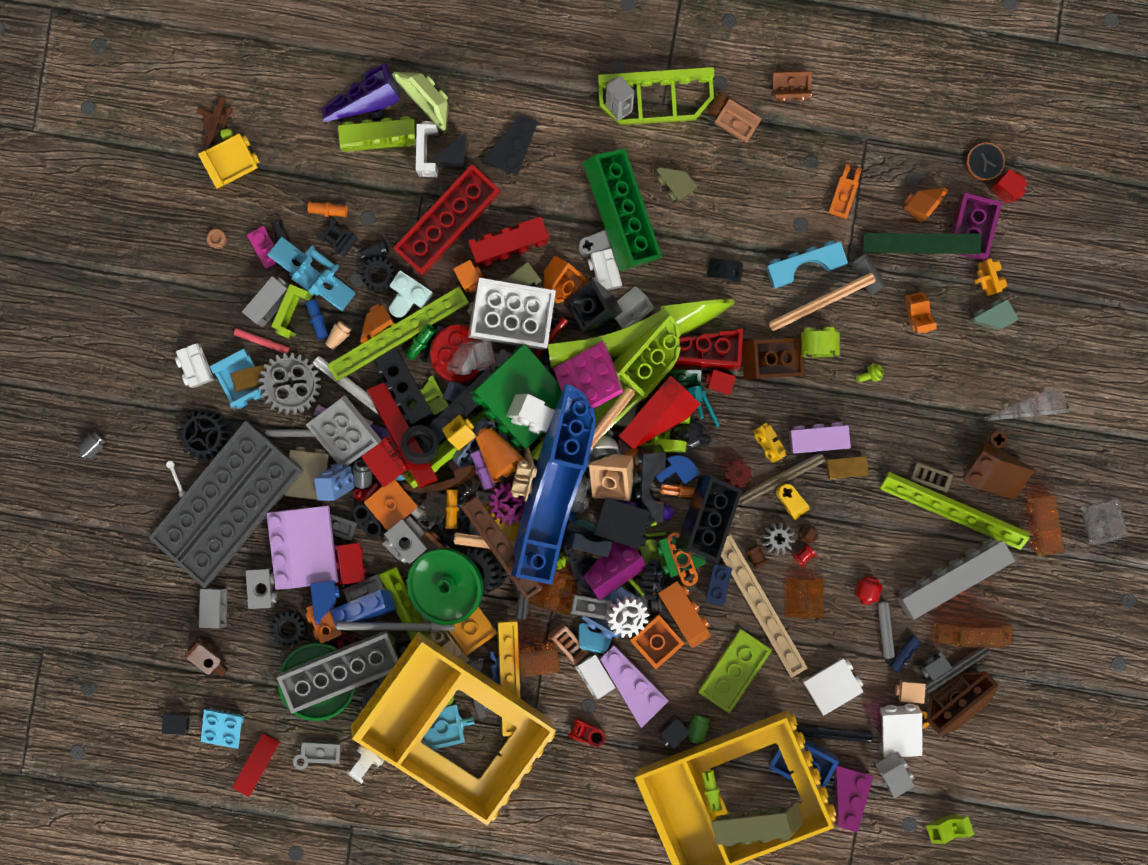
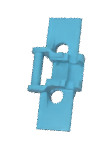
[267,237,356,311]

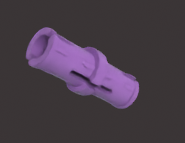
[470,450,495,490]

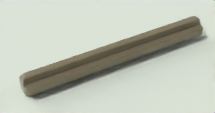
[739,453,825,504]

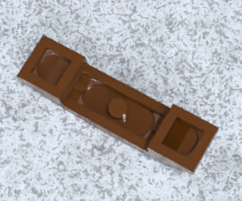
[402,465,476,493]

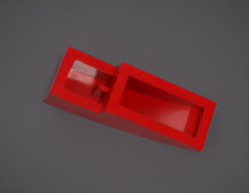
[232,733,280,797]

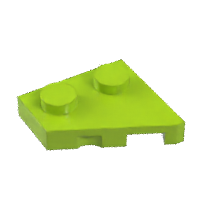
[408,375,449,419]

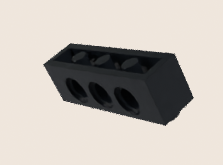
[375,348,435,426]

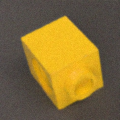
[442,414,477,450]

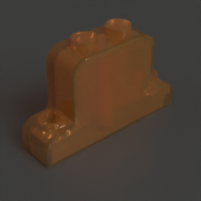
[934,623,1013,648]

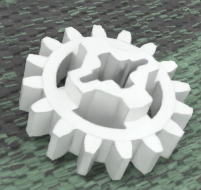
[606,596,649,638]

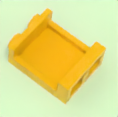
[198,133,260,189]

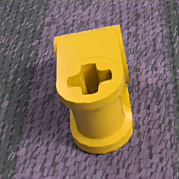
[776,484,810,520]

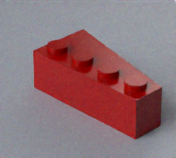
[468,216,549,268]
[675,328,743,370]

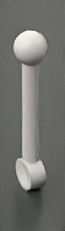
[166,461,186,498]

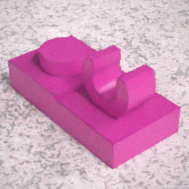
[247,226,277,269]

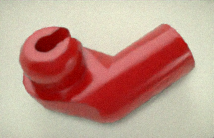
[353,481,382,501]

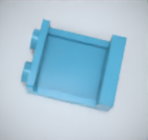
[210,349,264,409]

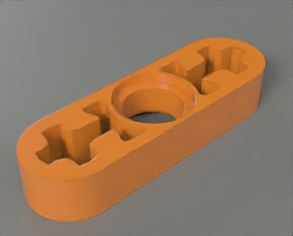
[667,532,698,586]

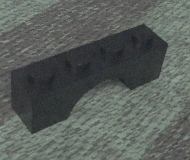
[634,444,666,523]

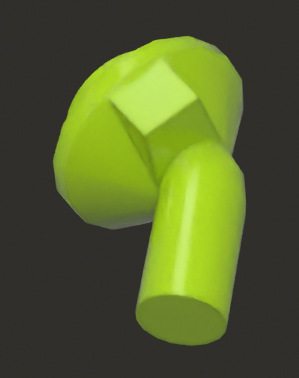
[856,363,884,383]

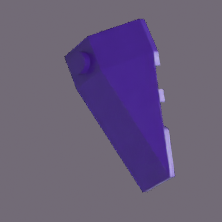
[322,62,400,122]

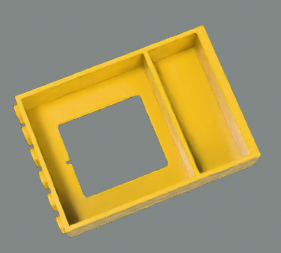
[350,632,556,825]
[635,710,837,865]

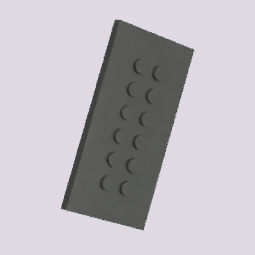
[149,421,304,588]

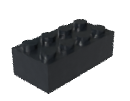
[675,476,742,563]

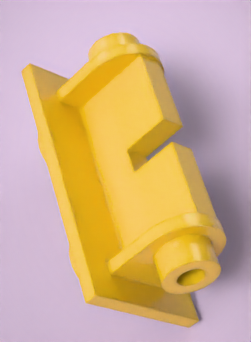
[753,422,786,463]

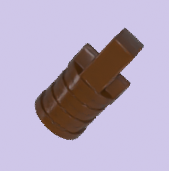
[798,525,818,543]

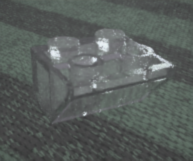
[447,340,495,375]
[1081,498,1128,545]

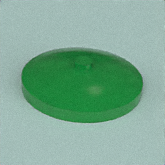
[407,548,483,625]

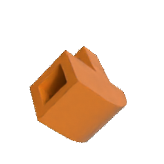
[905,292,937,333]

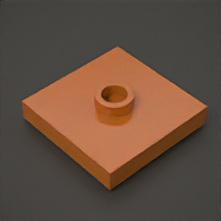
[364,479,418,531]

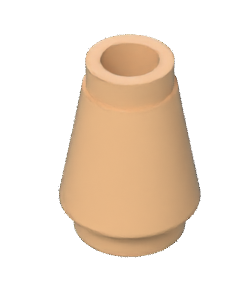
[325,321,352,350]

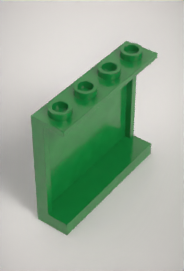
[469,344,562,449]

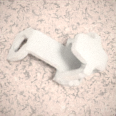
[346,745,384,784]

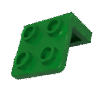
[656,532,705,577]

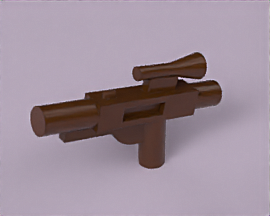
[197,96,233,151]

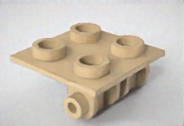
[511,447,537,502]

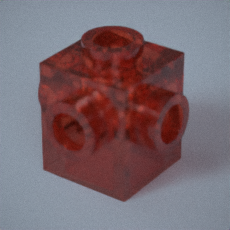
[723,460,752,488]

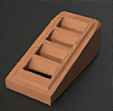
[549,622,590,665]

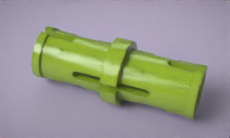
[701,770,722,812]

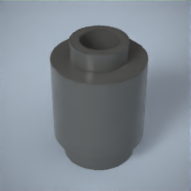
[77,431,106,459]
[353,459,372,489]

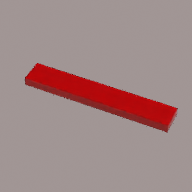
[367,383,437,488]

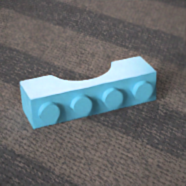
[766,240,848,289]

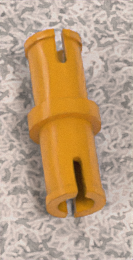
[444,490,459,529]

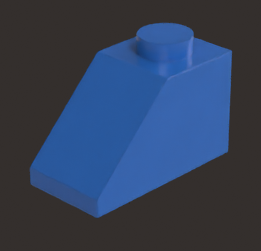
[310,581,339,625]

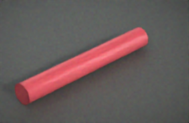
[234,328,290,355]

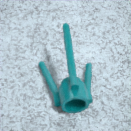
[687,386,720,427]

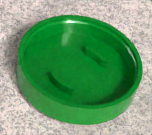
[278,642,355,721]

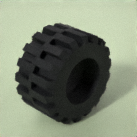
[461,547,507,595]

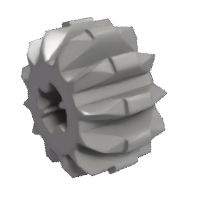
[762,522,795,555]

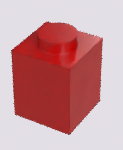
[705,370,736,396]

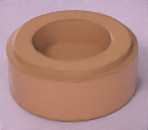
[206,229,227,249]

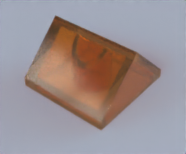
[785,578,824,619]

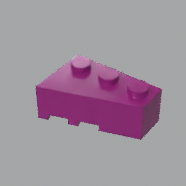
[584,541,646,600]
[834,764,873,833]

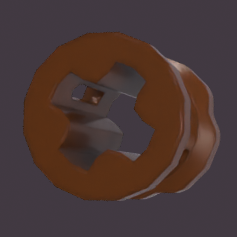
[986,431,1008,448]
[745,544,769,569]

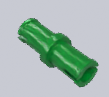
[405,324,436,360]

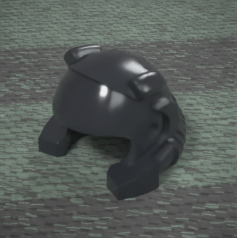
[672,417,712,455]

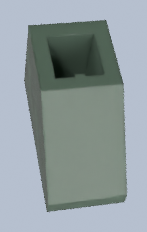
[970,299,1019,330]

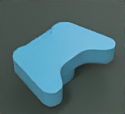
[578,623,613,653]

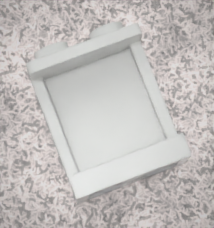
[416,121,439,177]
[802,657,863,716]
[880,704,922,758]

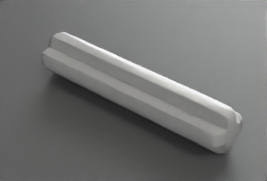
[878,601,895,659]

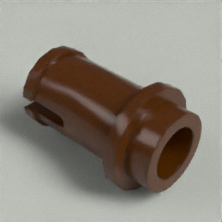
[707,92,729,117]

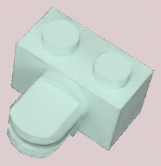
[389,271,433,318]

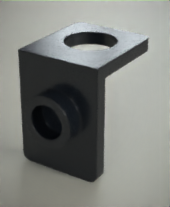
[707,258,743,282]

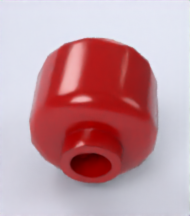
[855,576,883,605]

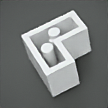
[506,394,555,434]

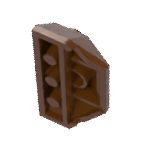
[926,671,999,736]

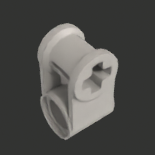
[578,230,612,257]

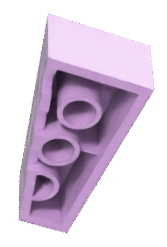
[600,644,669,728]

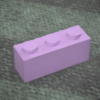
[789,422,851,454]

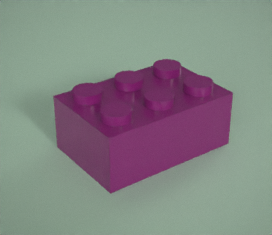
[950,193,1002,261]

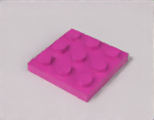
[553,341,624,409]

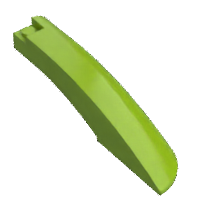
[548,299,735,369]
[531,314,681,462]

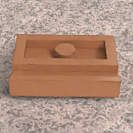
[714,99,762,144]

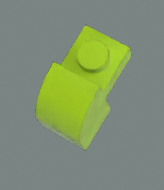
[926,814,975,844]

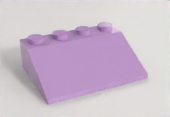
[267,506,338,590]

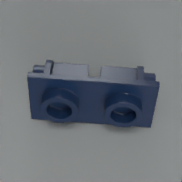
[705,564,732,606]

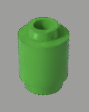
[687,714,710,744]

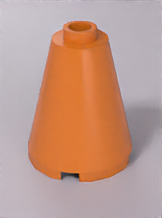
[476,427,526,483]

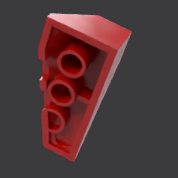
[619,376,700,449]

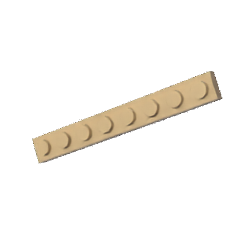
[721,535,807,678]

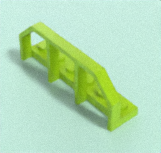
[598,67,714,125]

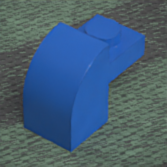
[655,455,700,484]

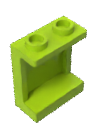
[271,284,313,339]

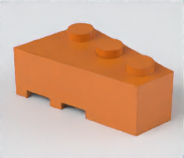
[658,581,711,648]

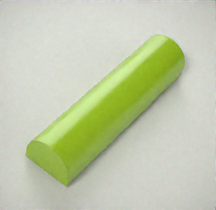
[378,566,430,641]

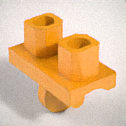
[974,258,1007,296]

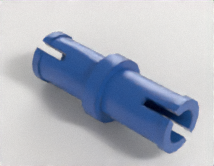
[305,300,329,340]

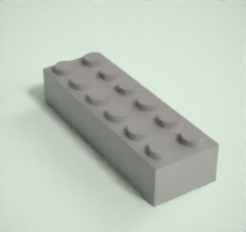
[896,538,1015,620]
[277,631,399,714]

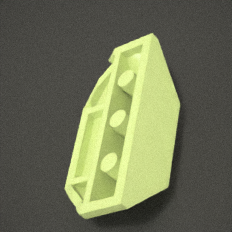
[392,72,449,135]

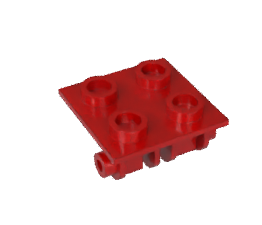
[361,435,409,487]

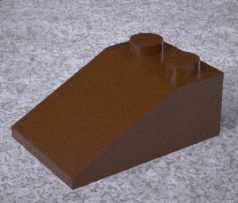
[742,338,805,379]
[963,441,1035,499]

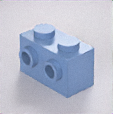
[314,464,354,501]

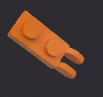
[828,163,862,220]

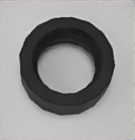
[400,425,438,465]

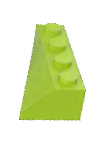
[338,116,417,152]

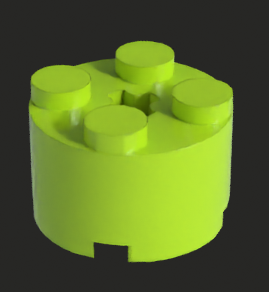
[801,327,840,358]

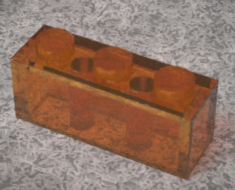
[1026,495,1065,556]

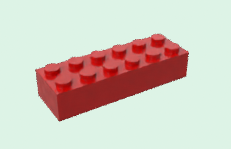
[393,164,501,277]

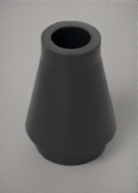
[359,239,390,260]

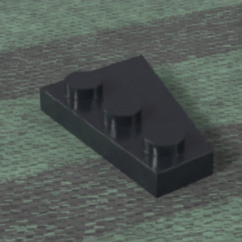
[482,115,538,176]

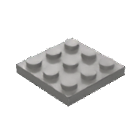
[306,395,381,466]

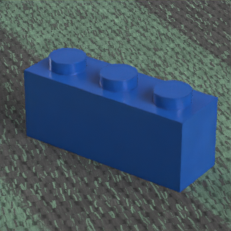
[331,590,396,628]

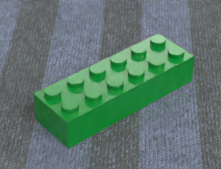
[583,149,662,271]

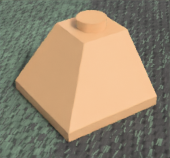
[589,454,634,501]

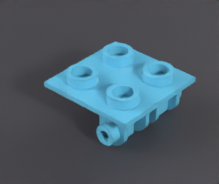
[201,708,244,749]

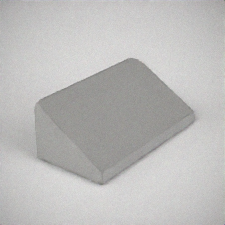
[571,594,614,620]

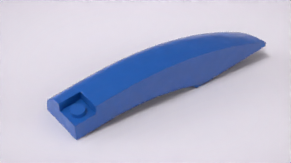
[511,384,596,585]

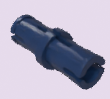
[888,635,921,673]

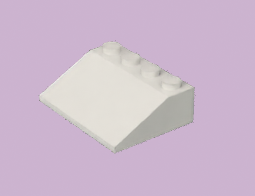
[468,278,556,350]

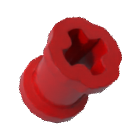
[792,543,817,568]

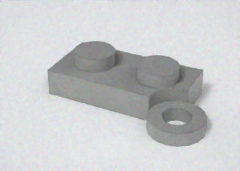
[293,742,341,770]

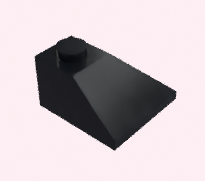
[566,278,623,333]

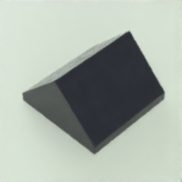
[434,134,468,171]

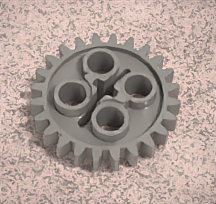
[258,353,321,415]

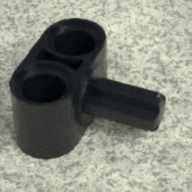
[353,505,383,538]

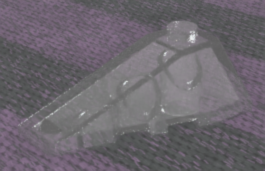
[983,387,1070,421]

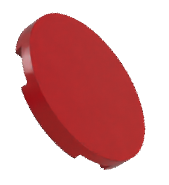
[429,325,486,383]

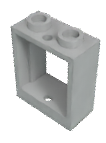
[242,277,289,328]

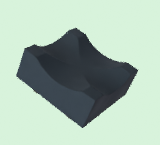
[561,529,612,559]

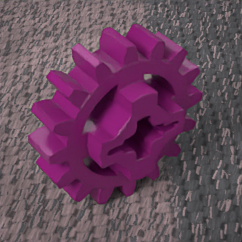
[487,483,526,526]

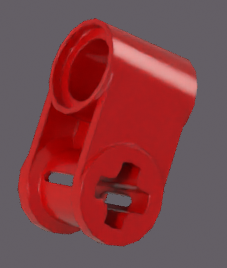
[567,717,606,747]

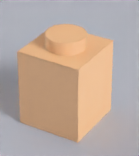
[895,680,926,703]

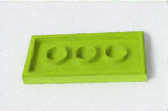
[697,628,772,714]

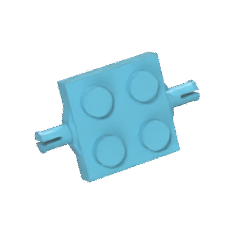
[423,704,475,750]

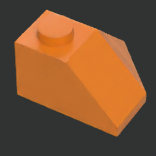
[903,188,948,223]
[544,256,589,304]
[360,304,395,344]

